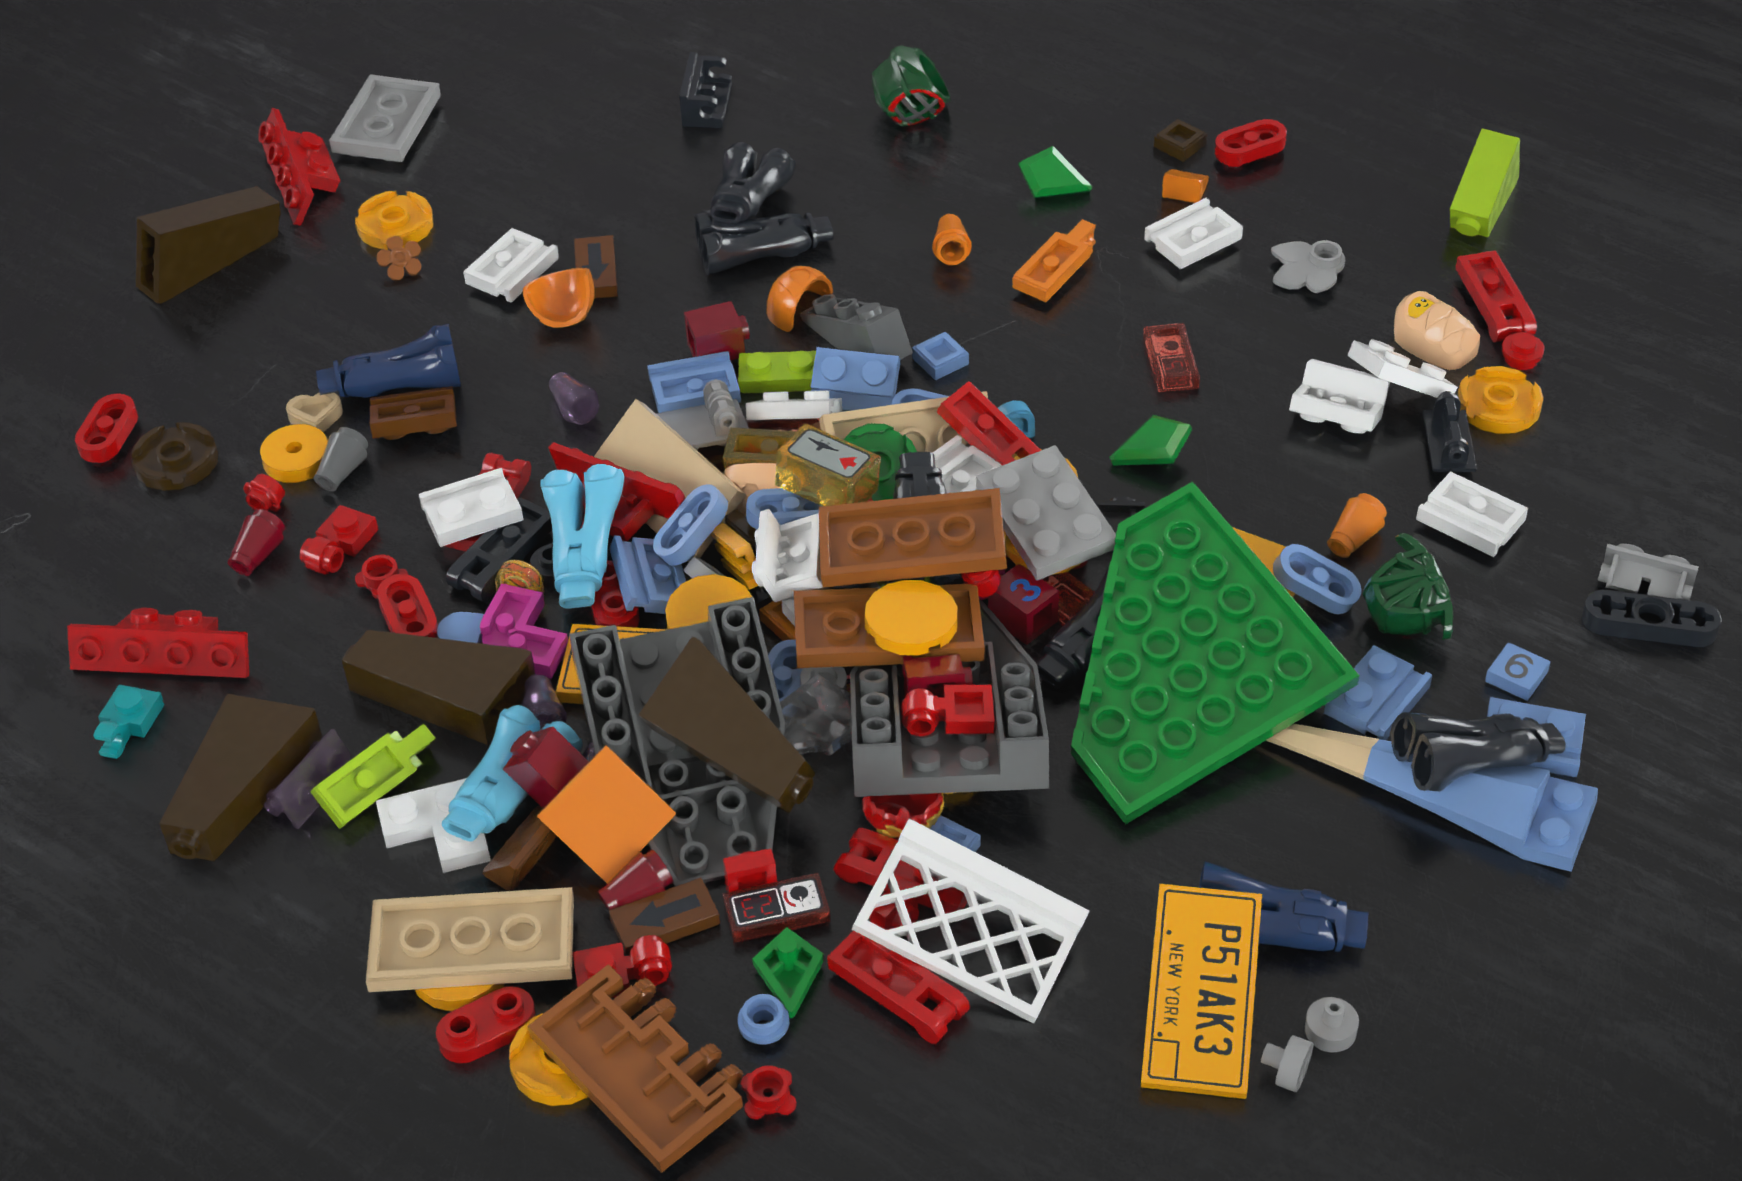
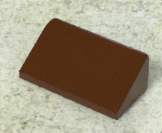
[483,805,558,891]

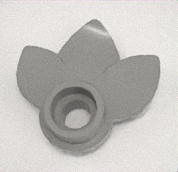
[1271,240,1345,293]

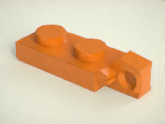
[1013,219,1096,302]

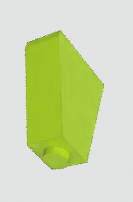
[1450,128,1520,237]

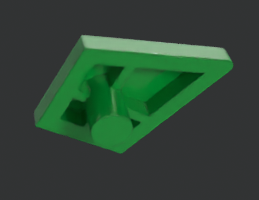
[1018,146,1092,198]
[1110,415,1192,465]
[753,927,824,1018]

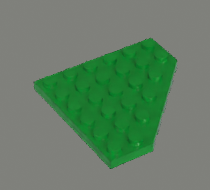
[1071,482,1360,825]

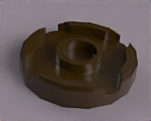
[131,422,218,491]

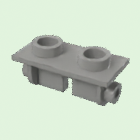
[1598,544,1699,600]

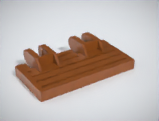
[528,964,743,1173]

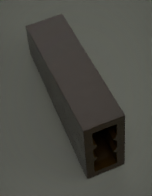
[136,186,281,304]
[342,630,537,745]
[639,636,816,813]
[159,694,323,861]

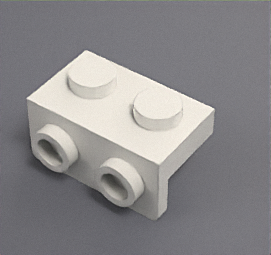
[1289,359,1390,433]
[752,509,823,602]

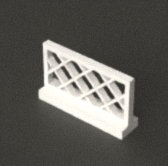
[852,819,1089,1024]

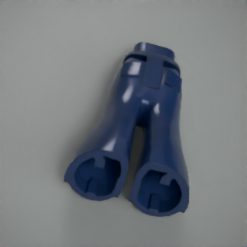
[316,324,461,398]
[1199,861,1368,952]

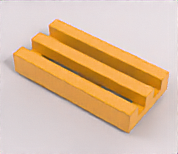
[711,522,758,590]

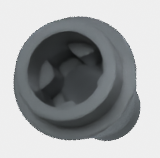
[313,427,369,491]

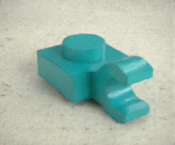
[93,684,164,759]

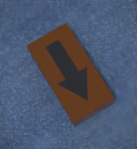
[574,235,618,299]
[609,878,720,956]

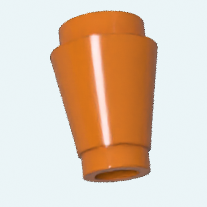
[932,214,972,265]
[1327,493,1387,558]

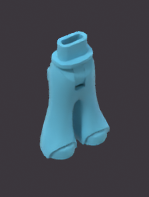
[541,464,624,609]
[442,705,583,842]

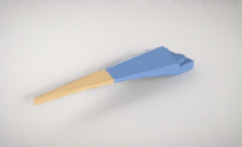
[1266,724,1598,872]

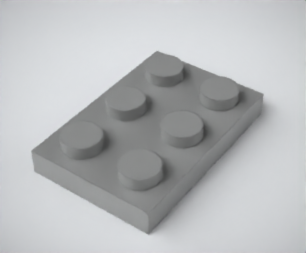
[329,75,441,162]
[976,445,1116,581]

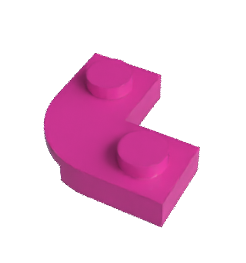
[480,583,568,678]

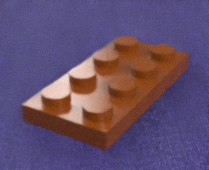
[819,488,1007,588]
[794,584,985,668]

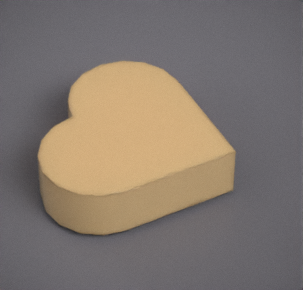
[286,392,343,432]

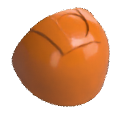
[766,266,833,332]
[523,268,595,328]

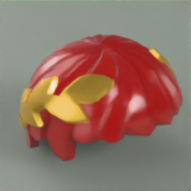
[862,793,944,840]

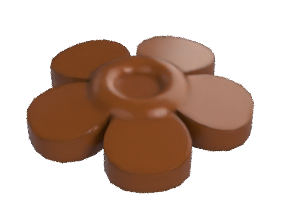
[377,236,422,281]

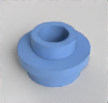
[738,994,789,1044]

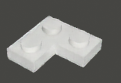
[1347,339,1457,398]
[376,778,491,873]

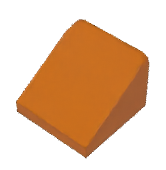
[1162,169,1209,203]

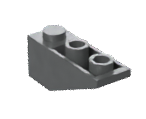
[800,294,913,360]

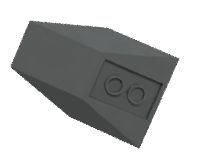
[570,597,785,887]
[850,600,1049,797]

